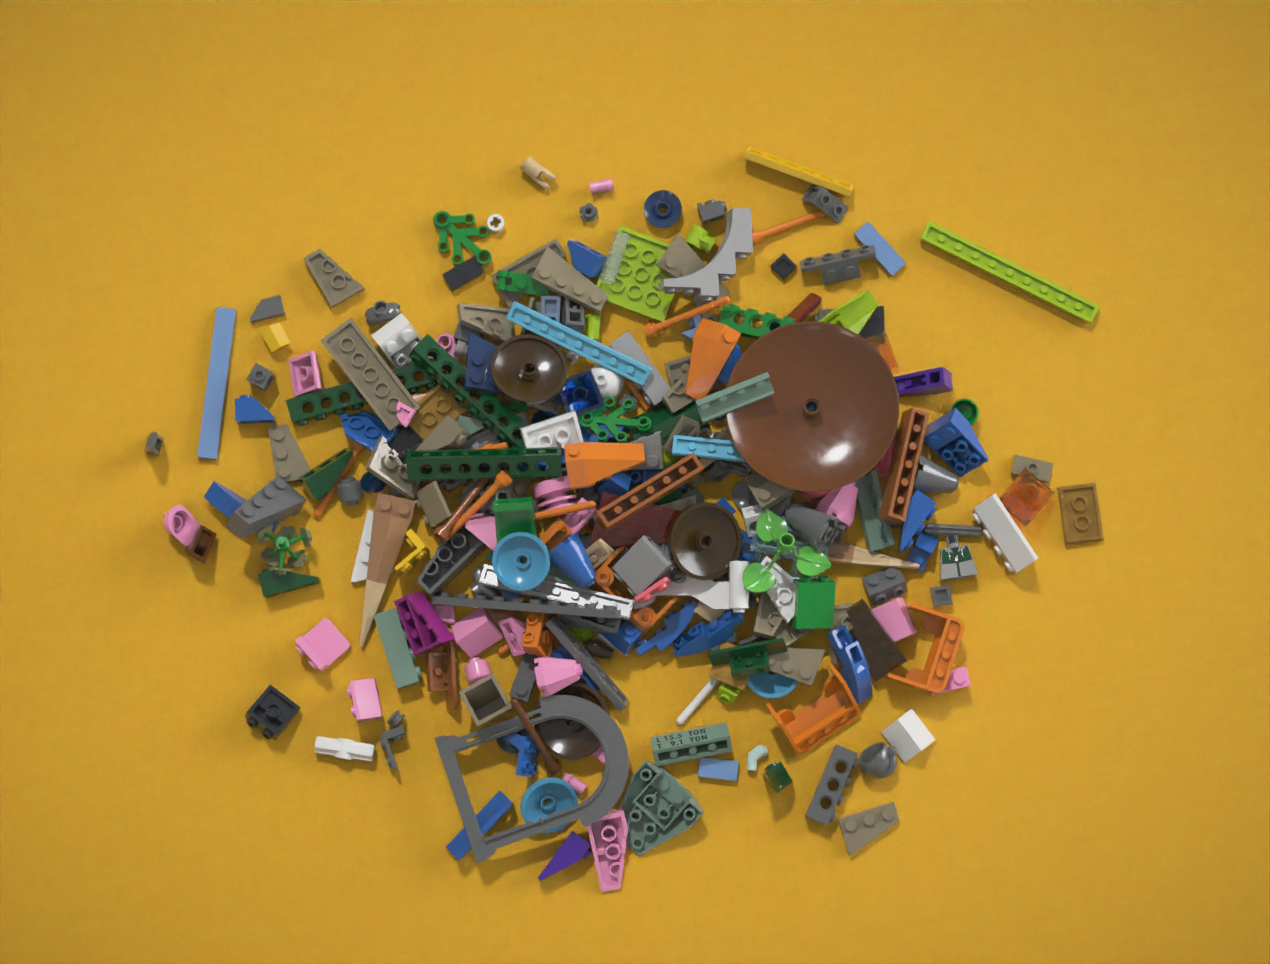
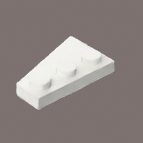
[520,411,584,448]
[760,556,796,624]

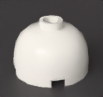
[586,364,625,400]

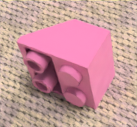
[347,678,383,722]

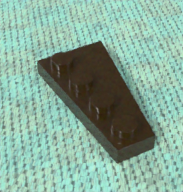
[847,598,907,681]

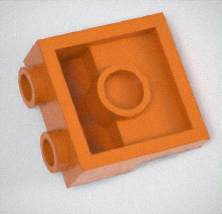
[522,612,555,658]

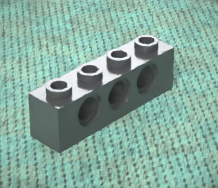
[805,744,859,825]

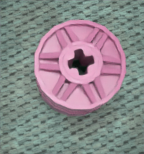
[532,476,578,518]

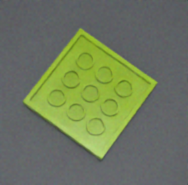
[596,226,675,322]

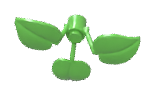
[742,508,832,593]

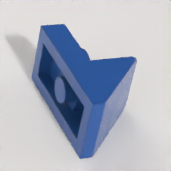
[906,531,938,573]

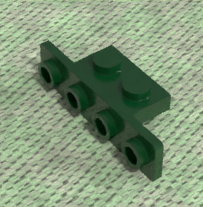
[708,638,788,678]

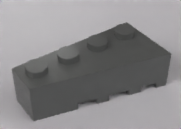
[226,475,307,538]
[417,524,487,597]

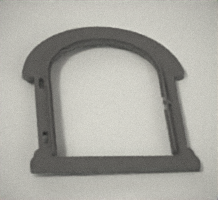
[435,695,629,863]

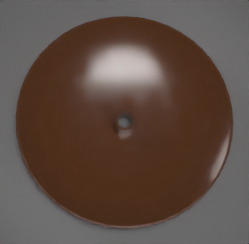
[725,321,899,492]

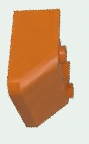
[589,545,680,636]
[885,603,964,693]
[766,663,861,754]

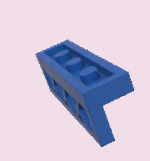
[446,791,514,860]

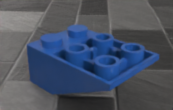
[924,408,989,477]
[897,490,936,554]

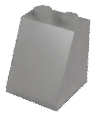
[612,535,674,596]

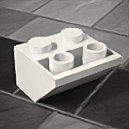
[371,313,422,369]

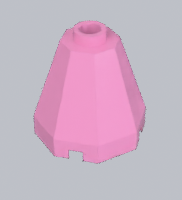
[815,482,858,528]
[534,657,583,697]

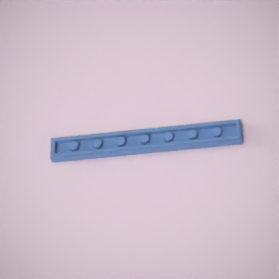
[197,307,236,460]

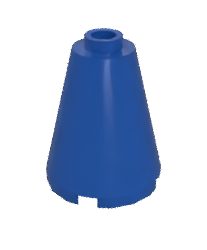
[549,533,597,589]

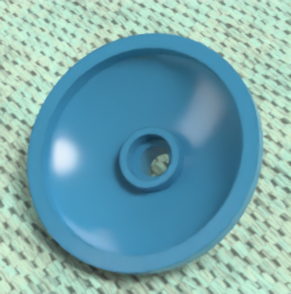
[492,532,550,591]
[747,646,798,698]
[520,778,578,833]

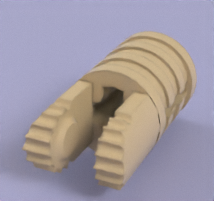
[520,156,557,190]

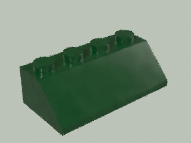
[628,400,710,444]

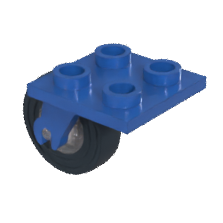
[496,718,539,778]

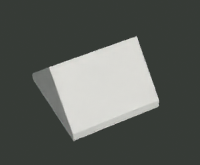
[881,709,935,763]

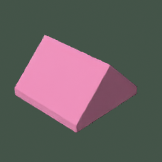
[288,351,323,397]
[465,513,497,551]
[871,597,918,642]
[451,608,504,659]

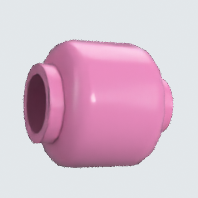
[465,657,492,685]

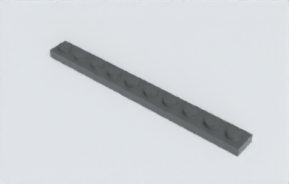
[431,592,621,618]

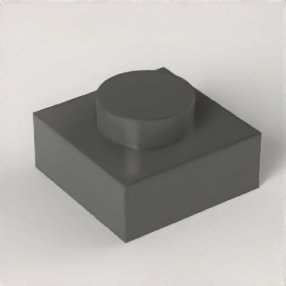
[930,585,953,607]

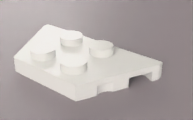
[351,510,396,583]

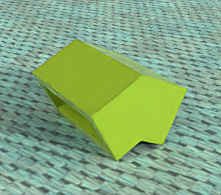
[581,314,601,341]

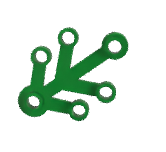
[433,211,492,266]
[578,397,653,443]

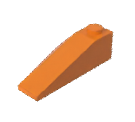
[685,318,741,400]
[564,442,645,490]

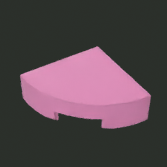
[396,402,416,428]
[435,605,455,624]

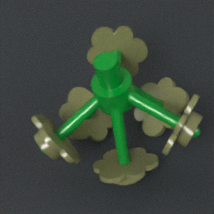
[256,525,312,576]

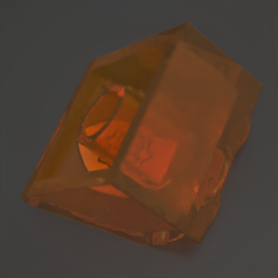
[999,468,1054,526]

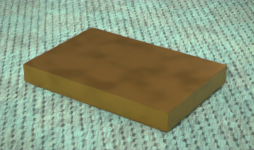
[1057,483,1104,545]

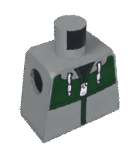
[939,535,978,581]

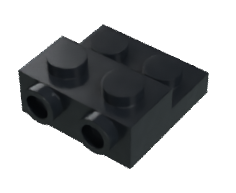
[245,685,301,741]

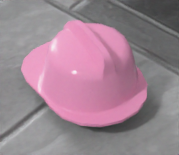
[162,505,200,546]

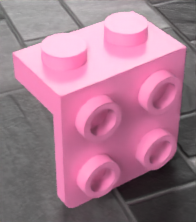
[295,618,350,671]

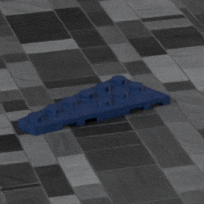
[464,333,578,406]

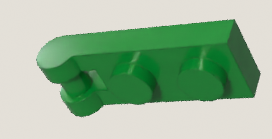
[495,270,549,296]

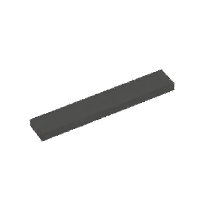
[545,614,629,711]

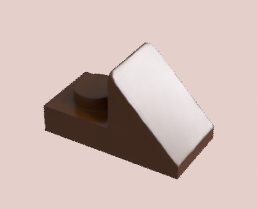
[185,524,217,564]

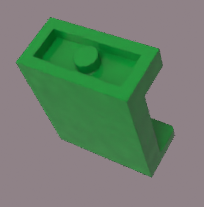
[493,497,536,544]
[790,576,836,629]

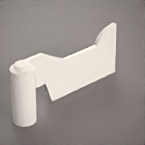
[634,561,749,613]

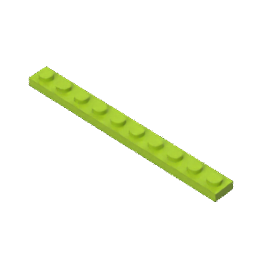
[920,221,1100,324]

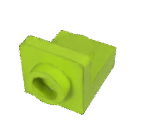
[716,682,741,705]

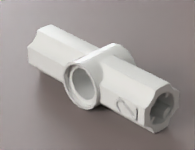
[314,736,375,762]

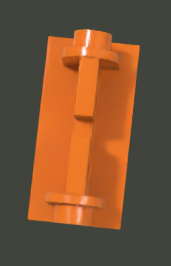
[539,518,572,552]

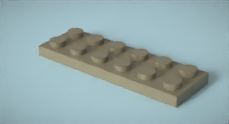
[321,318,421,432]

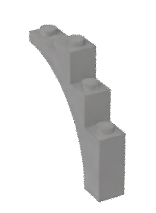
[658,208,753,303]

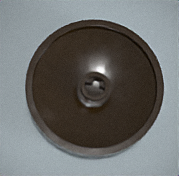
[490,335,568,406]
[668,502,742,580]
[534,682,610,760]

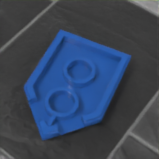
[340,411,399,452]

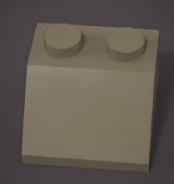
[744,471,797,511]
[415,481,452,529]

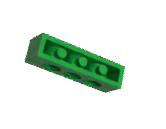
[718,304,796,340]

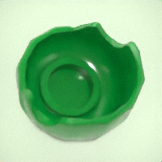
[950,398,979,426]

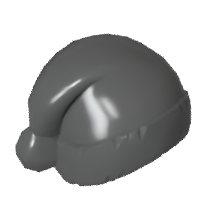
[859,742,897,779]

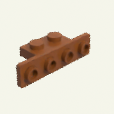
[426,632,459,710]

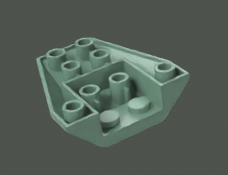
[619,760,704,856]

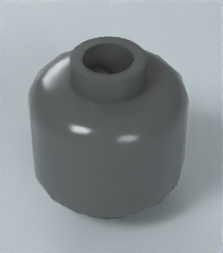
[337,477,364,506]

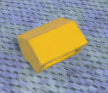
[261,322,290,353]

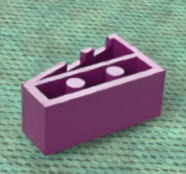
[394,592,455,656]

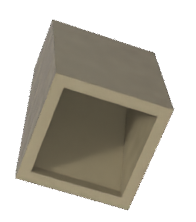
[459,673,514,728]

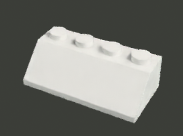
[972,493,1038,575]

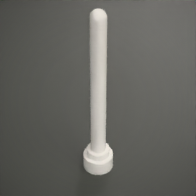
[676,678,719,725]

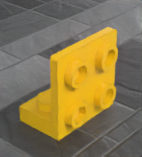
[394,529,429,574]

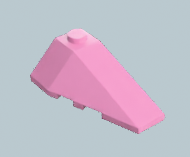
[587,809,628,892]

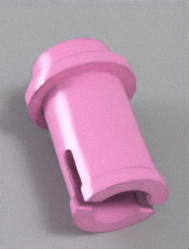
[590,178,614,194]
[562,773,587,795]

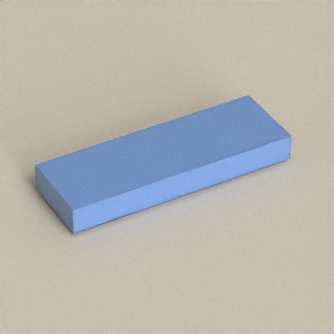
[854,222,906,277]

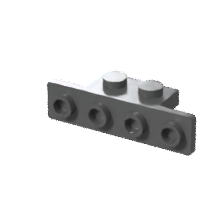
[800,245,876,285]

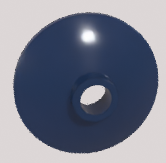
[644,190,682,228]

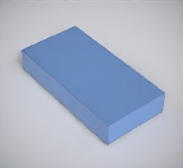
[698,757,739,781]

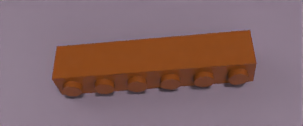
[878,407,930,525]
[594,452,704,533]

